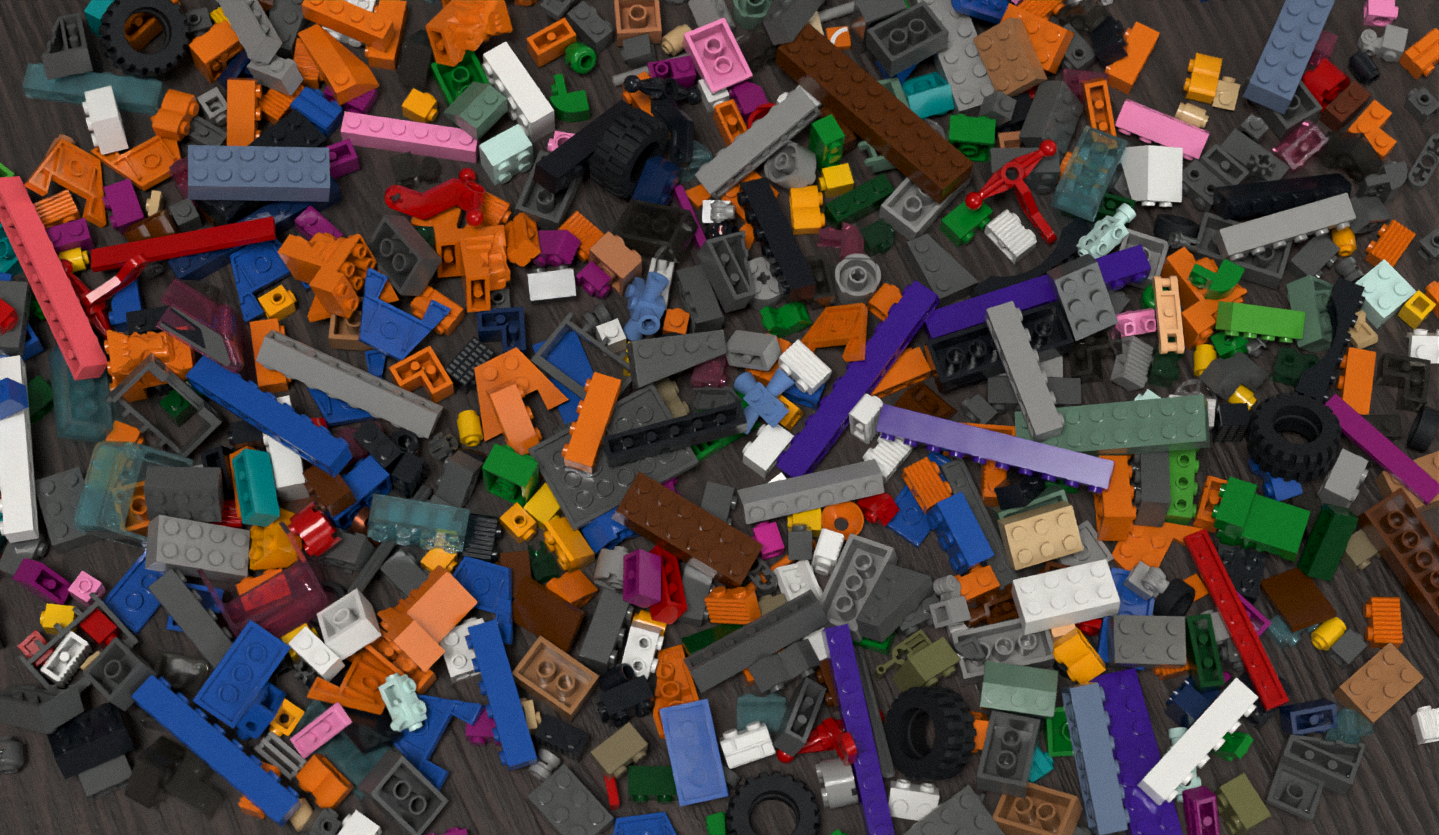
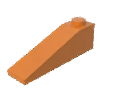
[297,23,379,106]
[653,644,699,739]

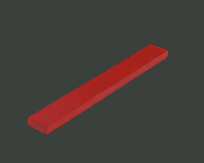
[91,216,276,272]
[1183,528,1289,712]

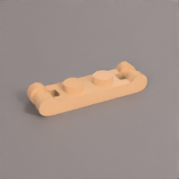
[1152,275,1185,354]

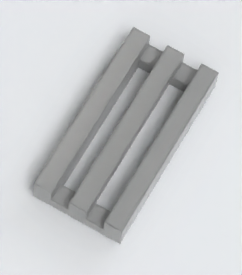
[254,731,307,781]

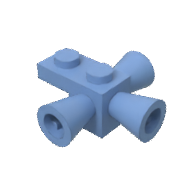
[622,272,669,341]
[734,367,795,435]

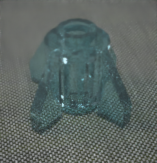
[679,139,712,182]
[1325,708,1374,745]

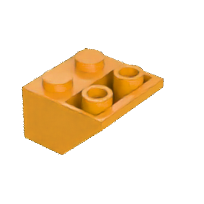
[249,508,302,570]
[543,517,595,573]

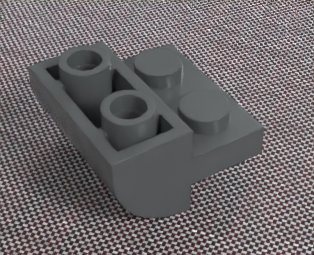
[1354,161,1408,207]

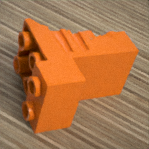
[425,0,513,67]
[433,223,510,313]
[278,232,377,319]
[1160,246,1248,351]
[104,325,196,404]
[376,565,478,672]

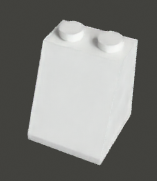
[1118,145,1183,207]

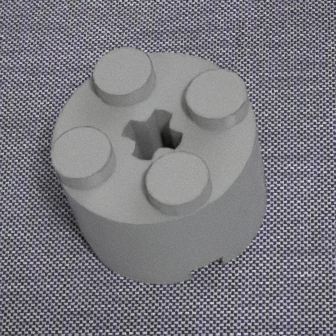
[764,140,816,190]
[833,253,881,305]
[748,257,784,310]
[593,546,629,592]
[815,757,859,809]

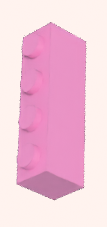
[1115,98,1210,161]

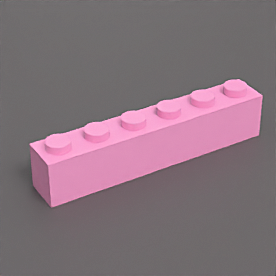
[340,112,480,163]

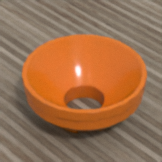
[821,501,864,542]

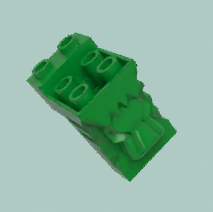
[1211,476,1311,562]

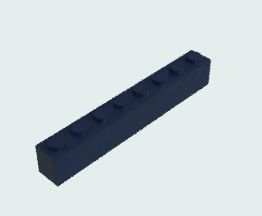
[167,174,342,287]

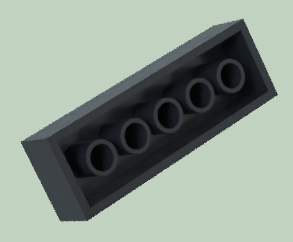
[193,109,327,226]
[924,301,1074,393]

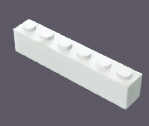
[1137,677,1258,806]

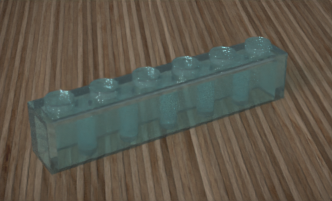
[22,63,165,115]

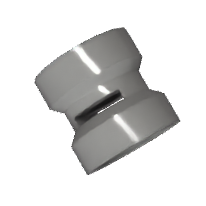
[527,748,561,781]

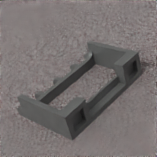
[531,312,633,401]
[104,353,222,461]
[17,592,139,695]

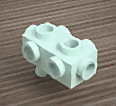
[378,673,427,732]

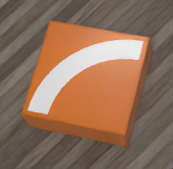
[826,26,851,50]

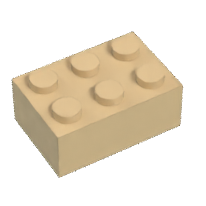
[997,500,1083,570]

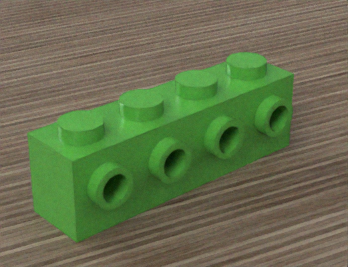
[1216,301,1306,343]
[1164,448,1200,525]

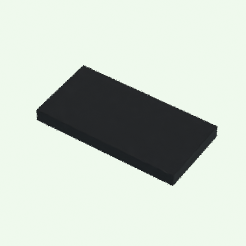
[306,666,403,755]

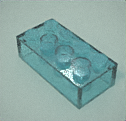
[1051,125,1128,222]
[49,344,113,442]
[367,493,470,554]

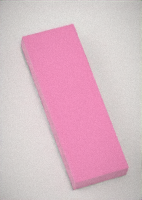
[290,702,352,759]

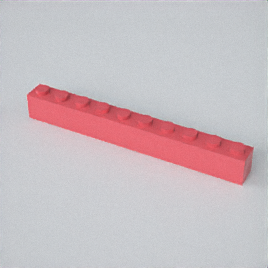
[0,176,108,380]

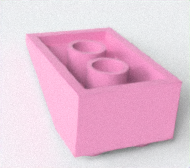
[682,17,753,94]

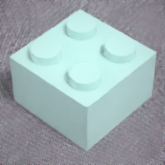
[479,124,534,186]
[1355,259,1416,329]

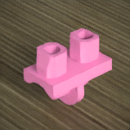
[1114,308,1156,338]

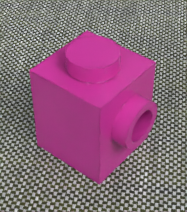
[751,521,785,561]

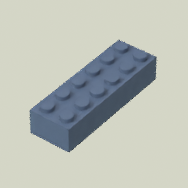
[1242,0,1335,115]
[188,145,330,202]
[1060,682,1130,835]

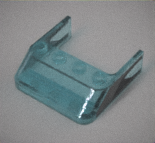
[73,441,193,550]

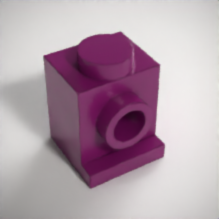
[575,261,612,299]

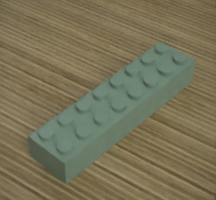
[1015,394,1210,457]

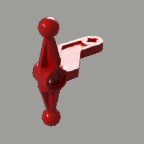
[965,139,1057,245]
[384,168,486,227]
[61,254,149,340]
[776,710,884,766]

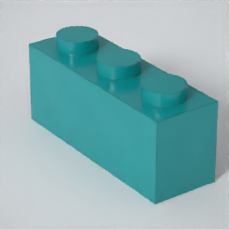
[232,448,280,527]

